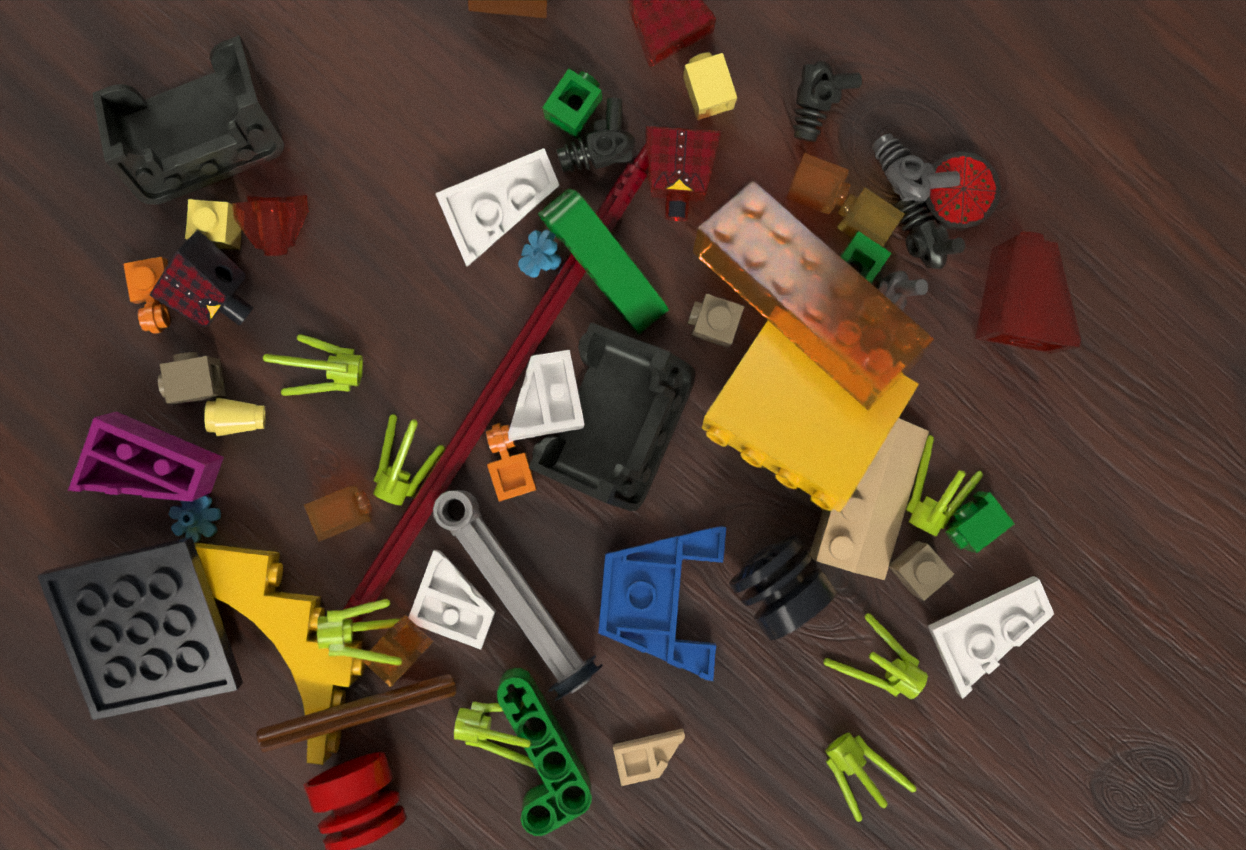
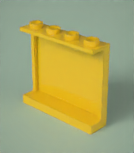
[702,302,919,513]

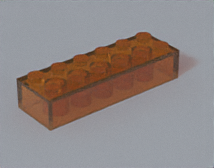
[693,181,934,410]

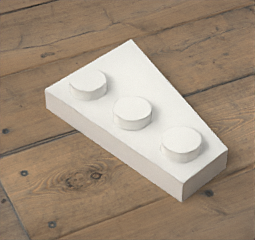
[435,148,559,267]
[928,576,1054,699]

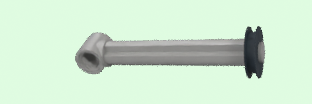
[433,490,603,701]

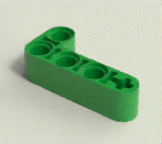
[538,189,669,335]
[497,668,592,836]

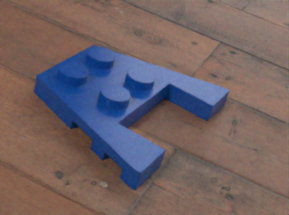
[598,526,726,681]

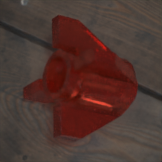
[232,195,309,256]

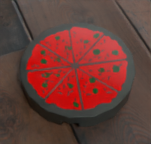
[924,151,1001,231]

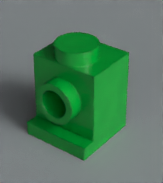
[542,69,602,139]
[827,231,891,297]
[945,491,1015,553]

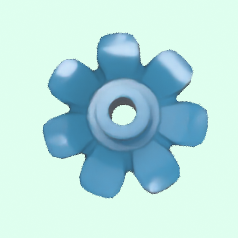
[518,229,561,278]
[169,495,221,543]

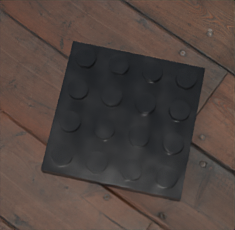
[37,537,243,720]

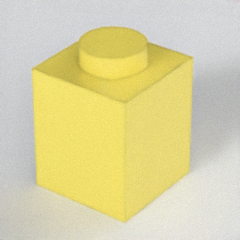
[683,52,737,120]
[185,199,243,250]

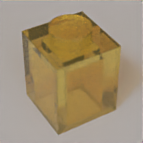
[836,188,904,247]

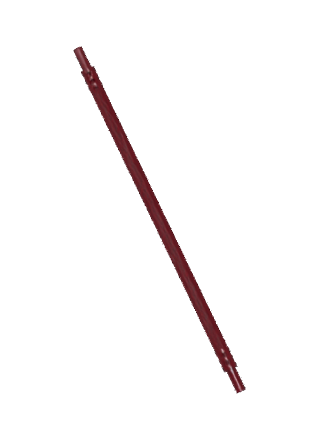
[342,135,664,636]

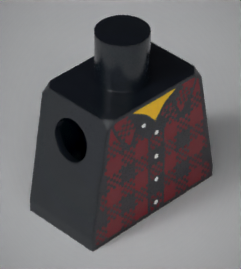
[149,230,254,327]

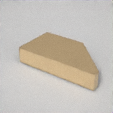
[613,729,685,786]

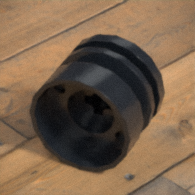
[729,535,837,640]

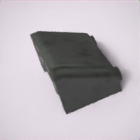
[92,35,284,204]
[529,322,695,512]

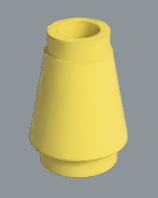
[205,397,266,436]

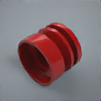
[303,751,407,850]

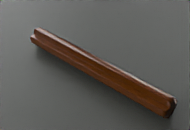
[256,674,456,752]

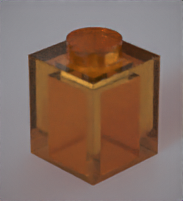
[785,153,851,214]
[304,485,372,542]
[362,615,434,688]

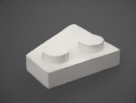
[508,350,585,441]
[407,549,496,649]

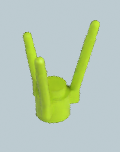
[263,334,363,396]
[373,414,444,505]
[906,435,983,537]
[317,599,412,665]
[823,613,928,699]
[454,701,536,769]
[825,733,916,822]

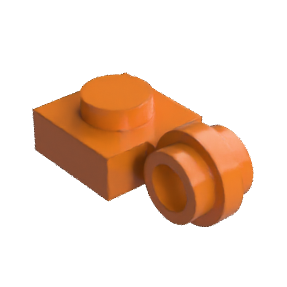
[124,256,171,334]
[486,423,537,502]

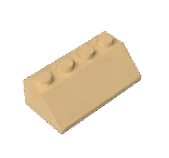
[810,418,929,580]

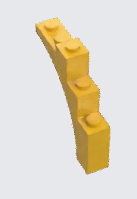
[194,543,366,765]

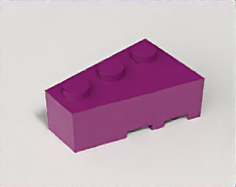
[68,412,224,502]

